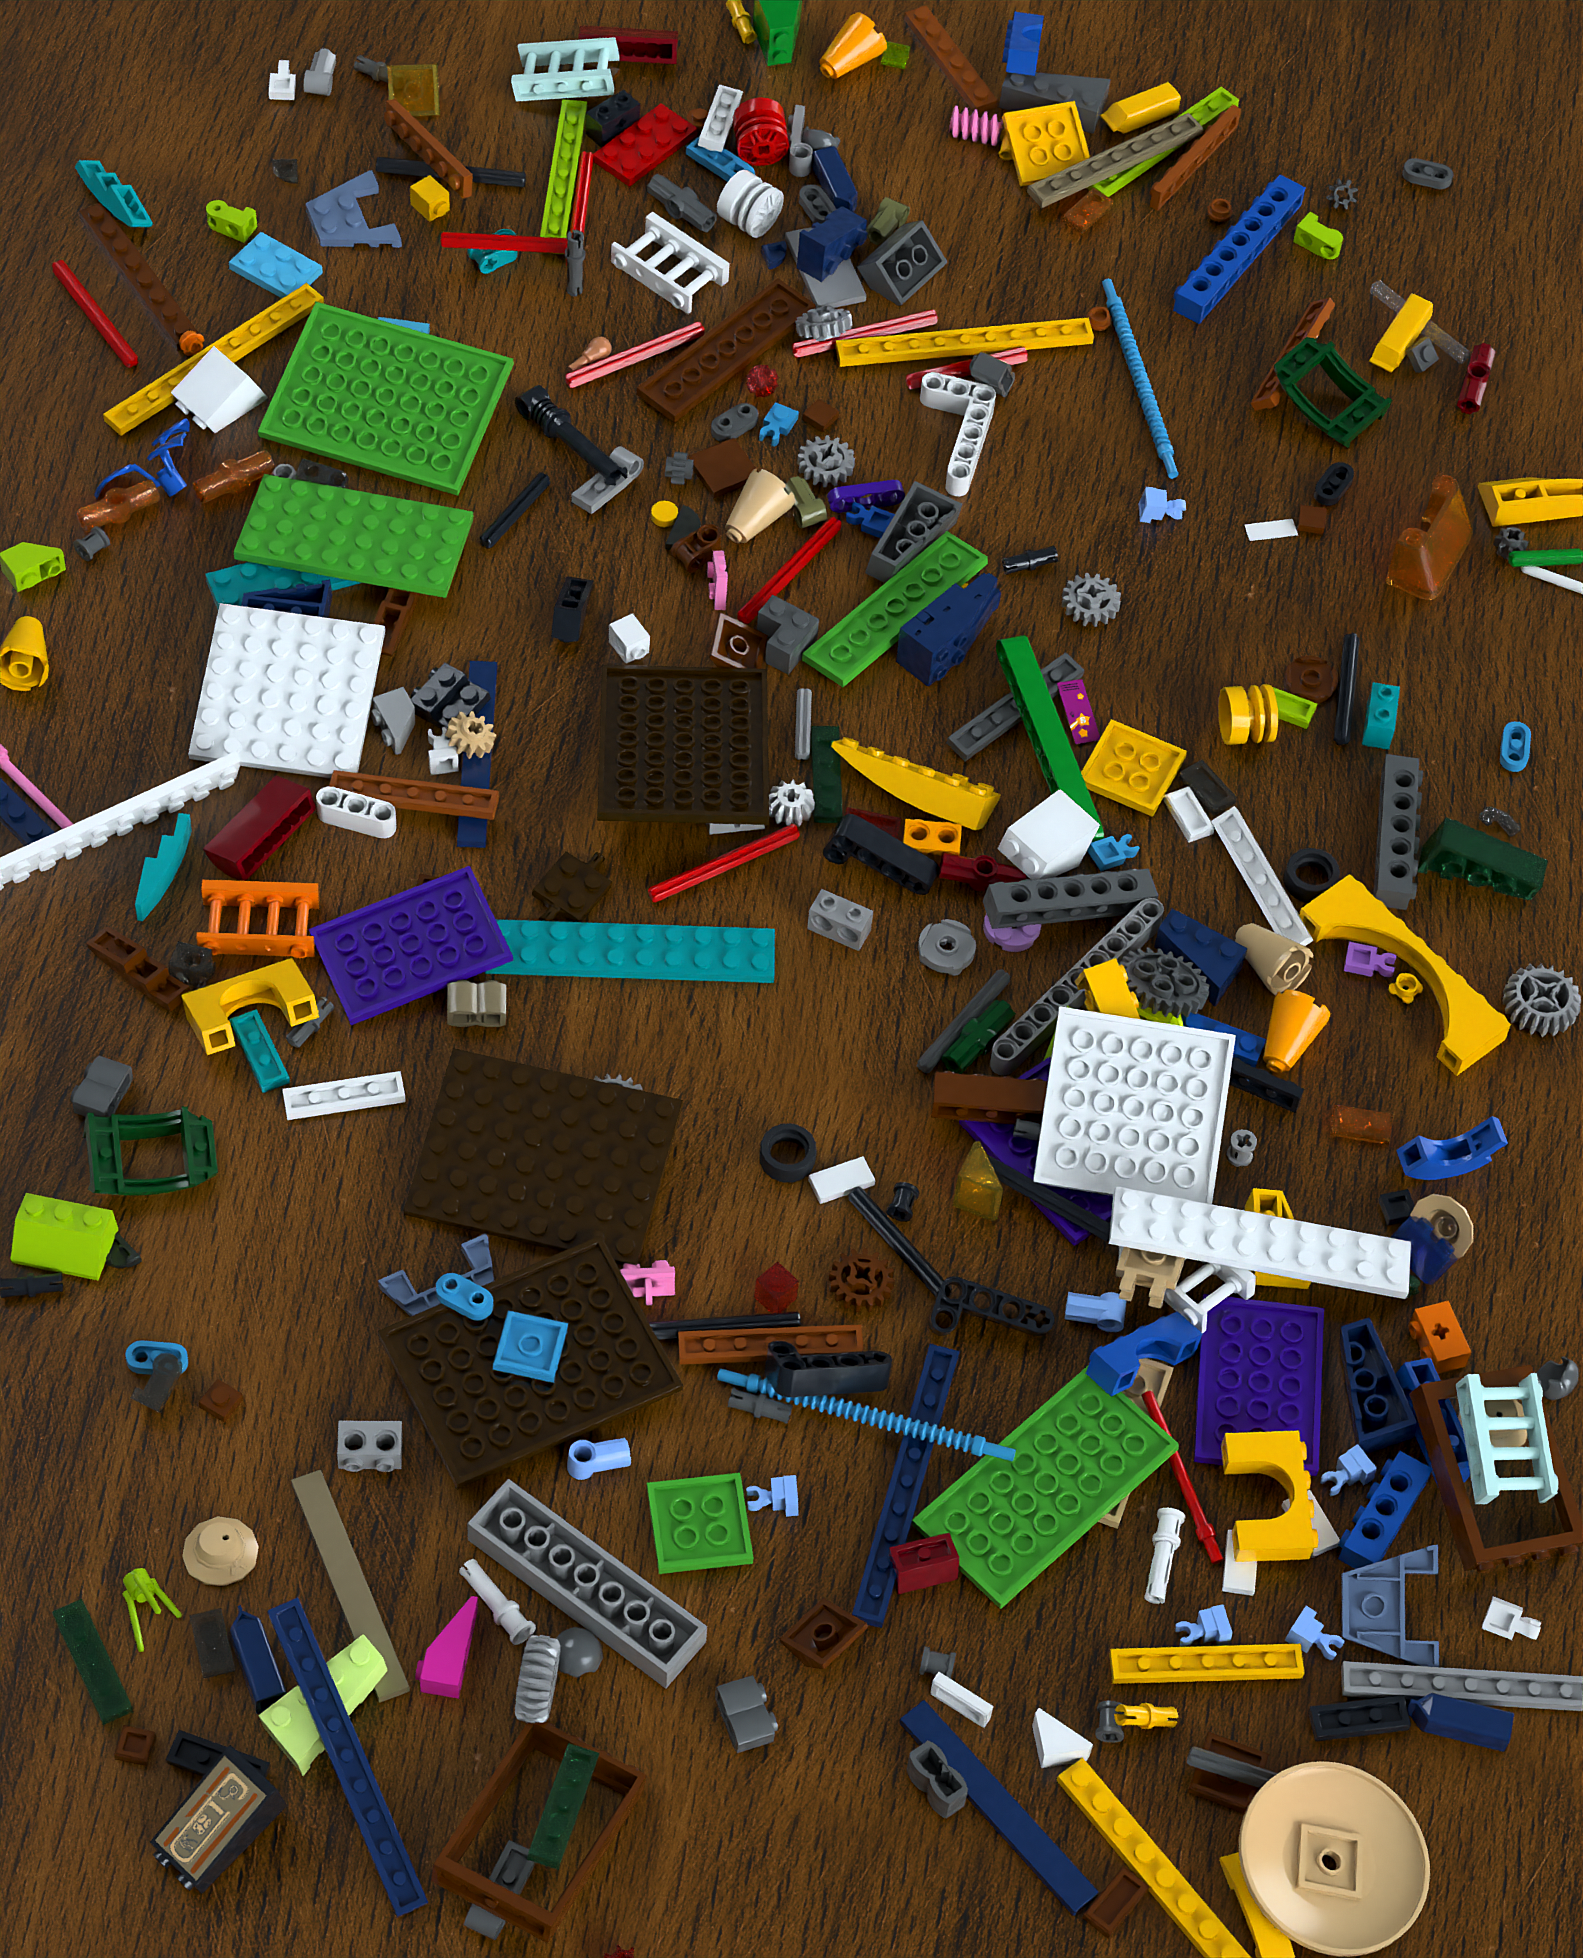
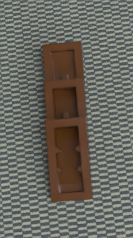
[374,588,421,657]
[86,926,191,1012]

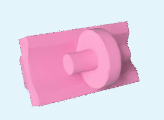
[620,1260,675,1305]

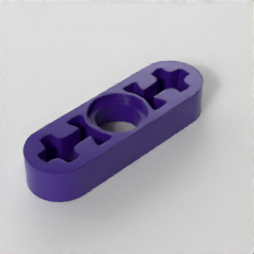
[827,480,905,513]

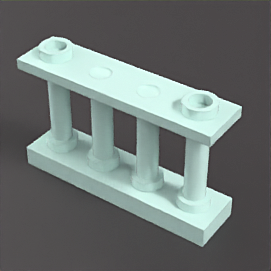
[511,37,620,101]
[1456,1373,1558,1504]

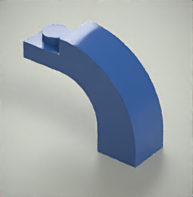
[1396,1116,1508,1180]

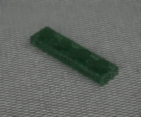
[811,726,843,823]
[52,1599,133,1725]
[527,1743,600,1870]

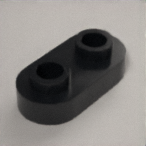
[1314,462,1354,506]

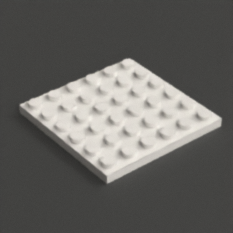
[188,603,385,778]
[1033,1007,1236,1204]

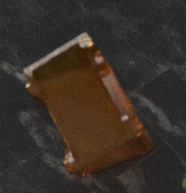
[1385,471,1473,600]

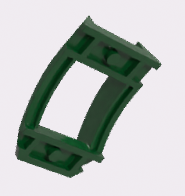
[1274,337,1392,448]
[82,1106,218,1195]

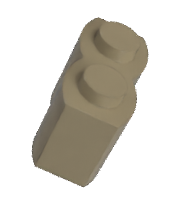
[447,980,506,1027]

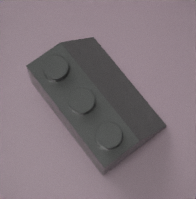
[857,220,948,306]

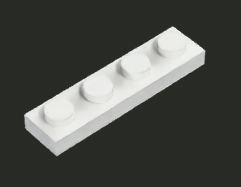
[698,84,743,152]
[282,1071,405,1120]

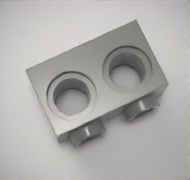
[807,889,873,951]
[337,1421,403,1472]

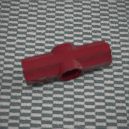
[1457,343,1496,415]
[938,852,1027,891]

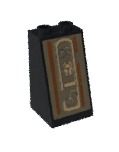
[150,1745,287,1894]

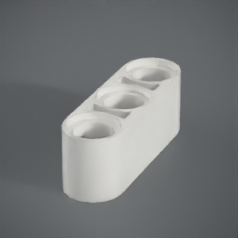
[316,786,396,838]

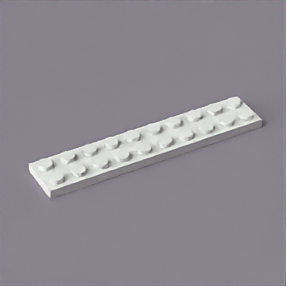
[0,751,241,891]
[1109,1187,1411,1299]

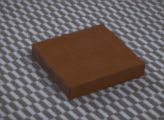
[688,438,759,498]
[1187,1732,1269,1814]

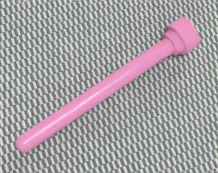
[0,744,73,829]

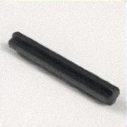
[480,472,550,549]

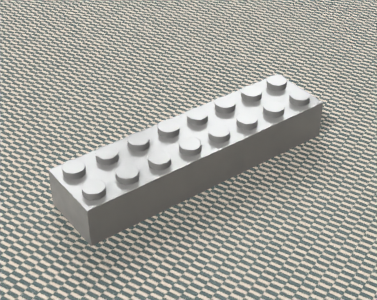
[467,1479,708,1689]

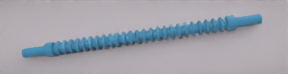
[1102,279,1178,479]
[717,1368,1016,1462]

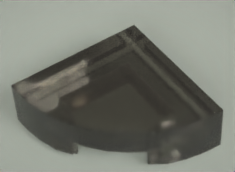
[272,159,298,184]

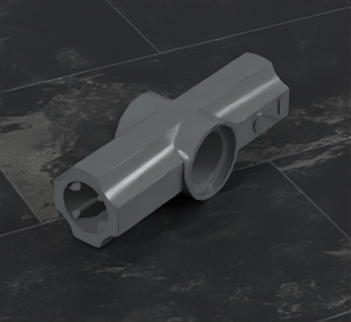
[647,174,717,232]

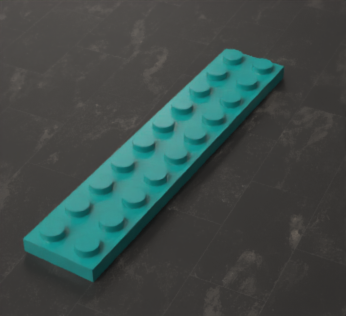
[485,919,775,983]

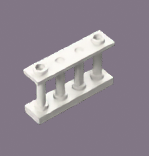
[611,212,730,314]
[1119,1246,1256,1333]

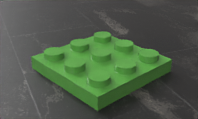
[647,1473,753,1574]

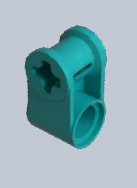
[467,229,518,274]

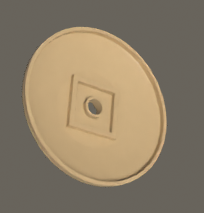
[1239,1762,1430,1956]

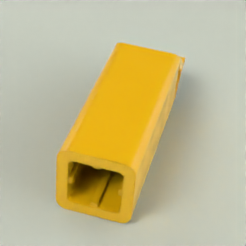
[1100,82,1181,134]
[1369,293,1433,373]

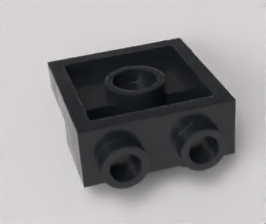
[410,663,491,729]

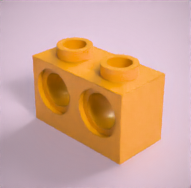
[903,819,962,867]

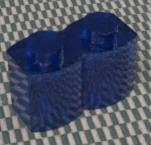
[1390,1216,1458,1285]

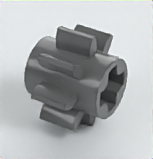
[1326,178,1358,209]
[665,451,694,485]
[1493,526,1528,560]

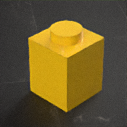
[410,175,450,222]

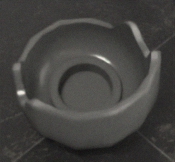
[802,126,840,153]
[1537,1356,1579,1400]
[556,1627,603,1677]

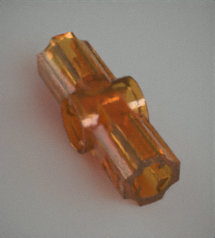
[193,450,275,503]
[76,479,160,532]

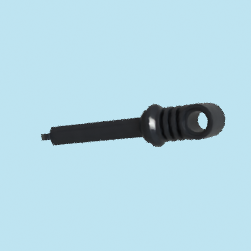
[515,385,628,486]

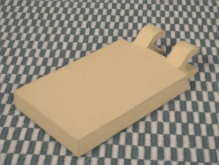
[1116,1247,1185,1308]

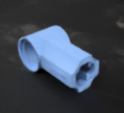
[1065,1292,1127,1332]
[567,1438,631,1480]

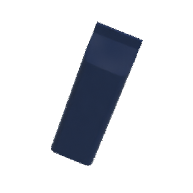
[812,146,858,212]
[230,1605,287,1714]
[1407,1693,1514,1752]

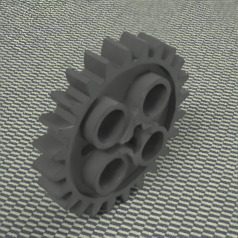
[1119,947,1210,1018]

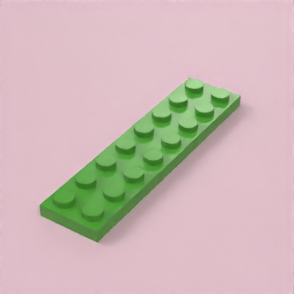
[802,531,988,687]

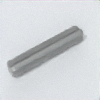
[795,688,812,760]

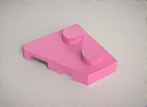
[707,551,728,610]

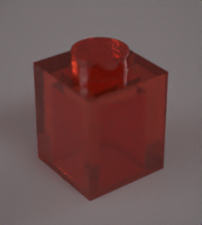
[754,1261,799,1313]

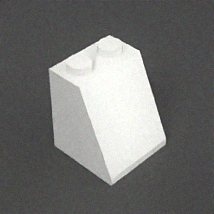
[171,346,268,433]
[998,790,1100,880]

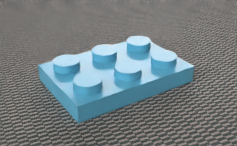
[229,232,323,298]

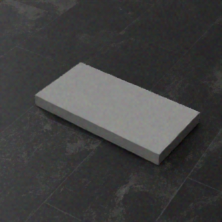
[785,227,866,309]

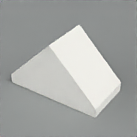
[1032,1708,1093,1768]

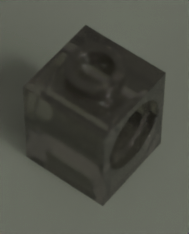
[168,941,216,988]

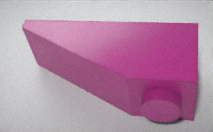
[415,1596,478,1699]

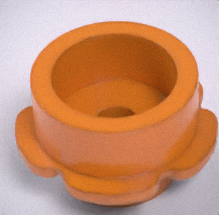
[179,331,204,356]

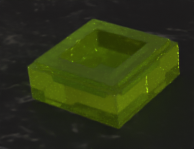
[881,41,911,69]

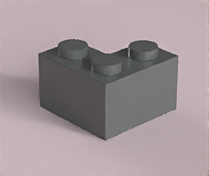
[757,595,819,675]

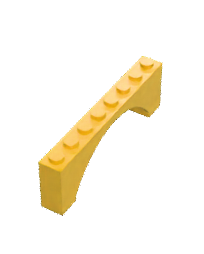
[1299,874,1511,1076]

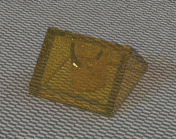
[387,64,440,116]
[953,1141,1003,1221]

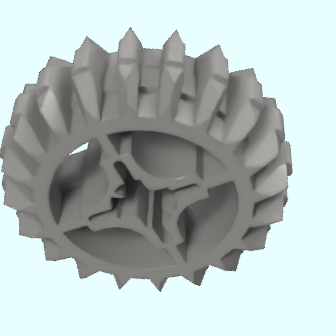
[1502,963,1581,1037]
[515,1635,560,1723]

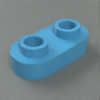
[1500,722,1531,772]
[436,1273,493,1320]
[125,1340,189,1376]

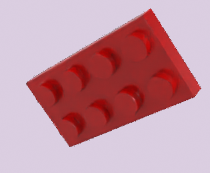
[593,103,698,187]

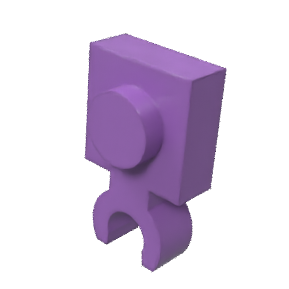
[1344,942,1396,977]

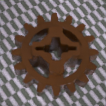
[828,1248,895,1312]

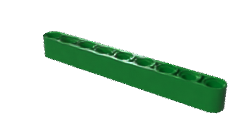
[996,635,1104,843]

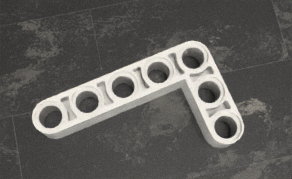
[920,372,996,496]

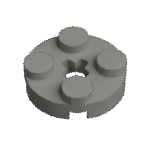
[918,919,976,976]

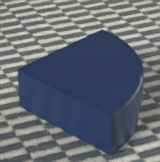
[761,241,787,270]

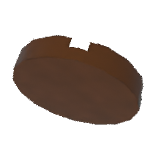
[1283,656,1339,704]

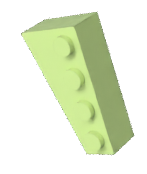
[259,1634,388,1776]

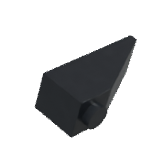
[551,576,593,643]

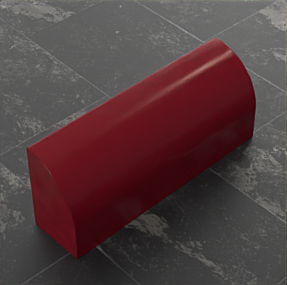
[578,25,678,64]
[203,775,317,881]

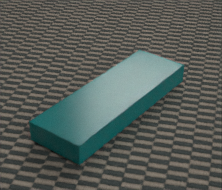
[229,1009,290,1093]

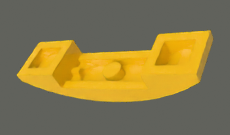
[1219,1852,1295,1958]

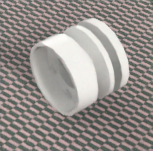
[717,169,784,238]

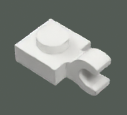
[269,60,296,100]
[1482,1597,1541,1640]

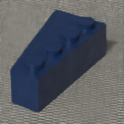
[1339,1317,1417,1454]

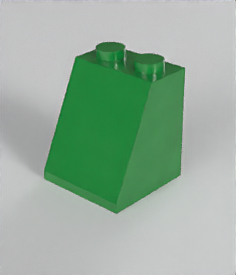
[752,0,802,66]

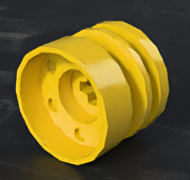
[1218,684,1278,745]

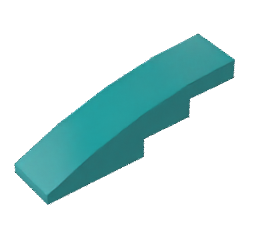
[75,160,153,227]
[135,813,192,921]

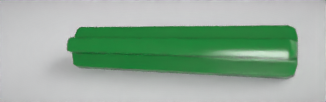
[1508,548,1583,567]

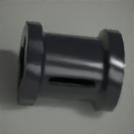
[886,1182,920,1222]

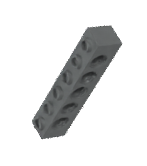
[1373,754,1423,910]
[983,869,1159,929]

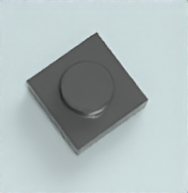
[1405,337,1439,373]

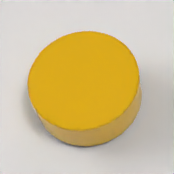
[651,501,678,527]

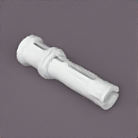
[1144,1508,1185,1604]
[459,1559,536,1645]

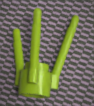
[122,1568,182,1652]

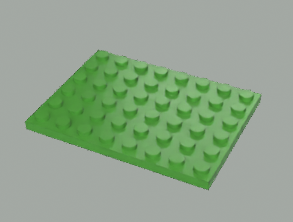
[258,302,514,496]

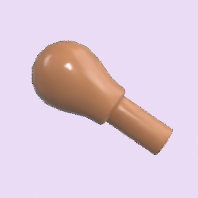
[567,336,612,372]

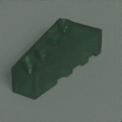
[1417,817,1548,900]

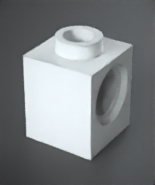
[609,614,650,664]

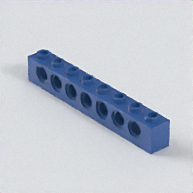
[1173,175,1306,324]

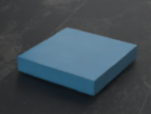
[493,1310,568,1383]

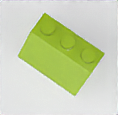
[11,1193,118,1281]

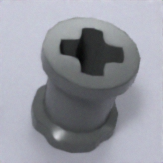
[73,526,110,561]
[919,1646,956,1679]
[1095,1701,1124,1742]

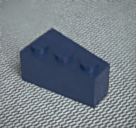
[797,206,868,282]
[241,579,332,618]
[1154,908,1248,1007]

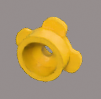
[1388,973,1423,1004]

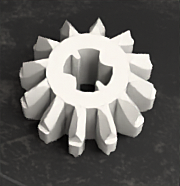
[769,779,815,827]

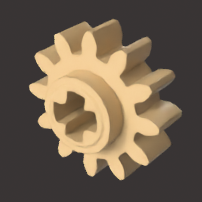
[445,711,496,759]

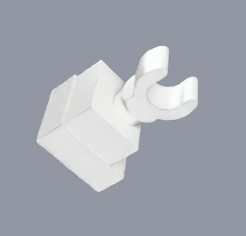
[428,727,459,775]

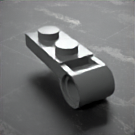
[464,1840,539,1940]

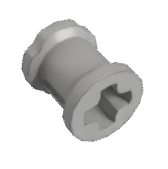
[1227,1129,1257,1167]

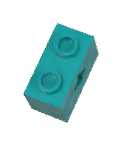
[1362,682,1400,750]

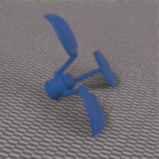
[94,418,190,499]

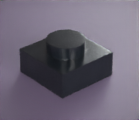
[1378,1189,1415,1225]

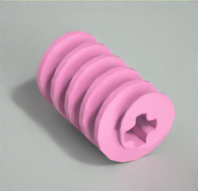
[949,105,1003,146]

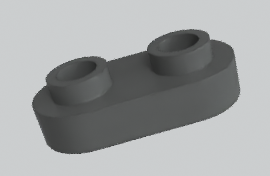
[1402,158,1453,189]
[799,185,836,224]
[711,403,758,442]

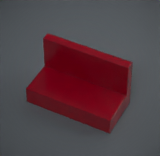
[889,1533,959,1594]

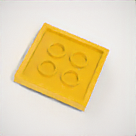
[1002,101,1090,186]
[1081,719,1187,817]

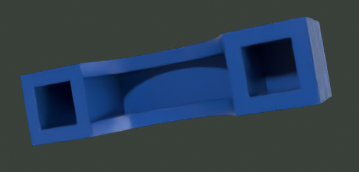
[1002,12,1044,76]
[1086,1311,1203,1396]

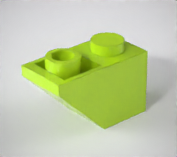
[0,542,66,592]

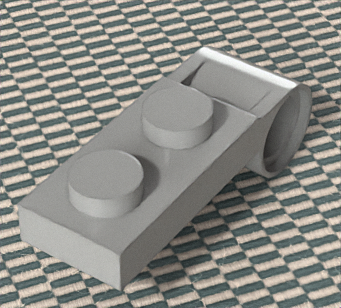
[787,105,813,177]
[571,446,644,514]

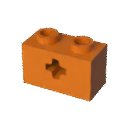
[1408,1301,1472,1374]

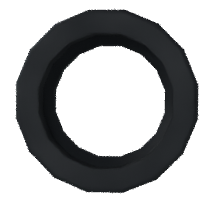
[1284,848,1340,903]
[760,1124,816,1182]

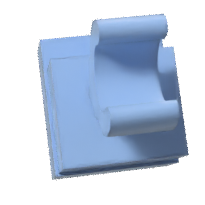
[1139,486,1186,523]
[1320,1444,1376,1496]
[746,1475,798,1517]
[1175,1604,1232,1647]
[1285,1606,1344,1660]

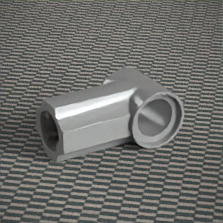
[304,48,336,96]

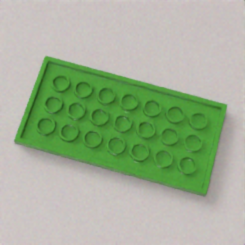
[234,474,474,598]
[912,1365,1179,1609]

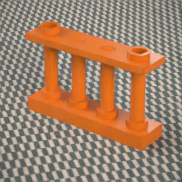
[197,879,320,958]

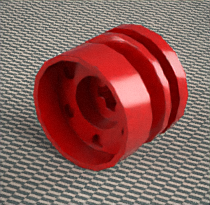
[732,97,789,166]

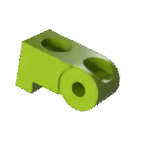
[206,200,257,243]
[1293,212,1343,259]

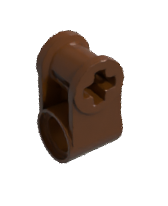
[670,524,721,573]

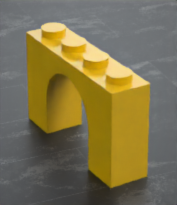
[181,958,319,1055]
[1221,1431,1318,1562]

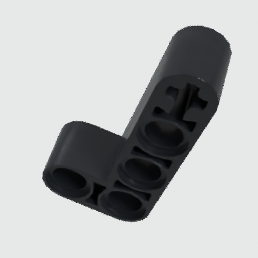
[822,814,940,895]
[928,1276,1055,1336]
[764,1341,892,1397]

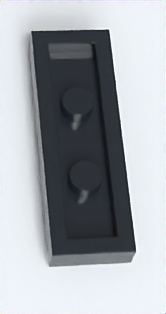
[1229,1057,1304,1113]
[1308,1695,1411,1742]
[166,1730,271,1778]

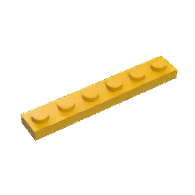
[1109,1644,1304,1684]

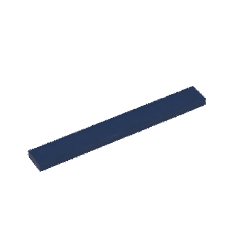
[457,661,497,848]
[899,1700,1099,1916]

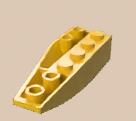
[1478,477,1583,527]
[831,737,1001,830]

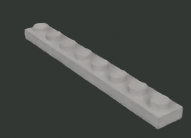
[1341,1661,1583,1711]

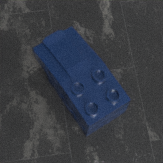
[896,573,1001,687]

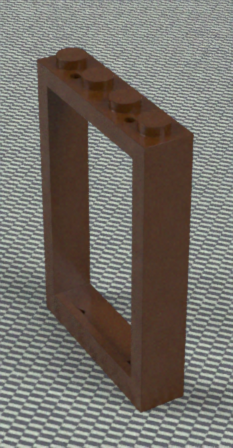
[1410,1364,1583,1574]
[431,1721,647,1943]

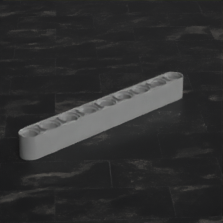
[990,898,1164,1076]

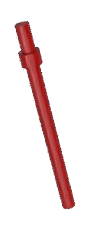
[1141,1391,1224,1565]

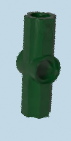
[942,1000,1016,1074]

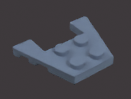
[306,170,402,248]
[378,1234,494,1316]
[1341,1545,1439,1667]

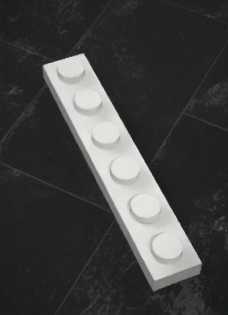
[1211,806,1314,946]

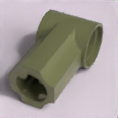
[866,197,910,245]
[784,476,827,528]

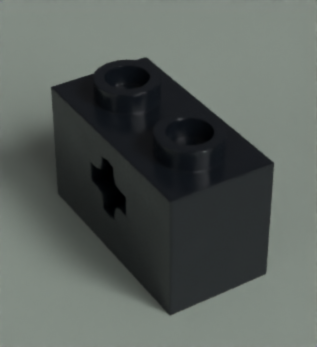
[585,90,640,148]

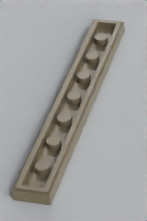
[1027,113,1203,208]
[291,1469,410,1703]

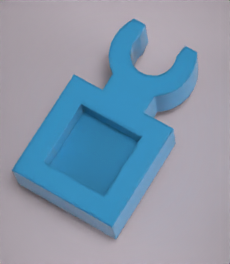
[759,402,799,447]
[1087,834,1140,871]

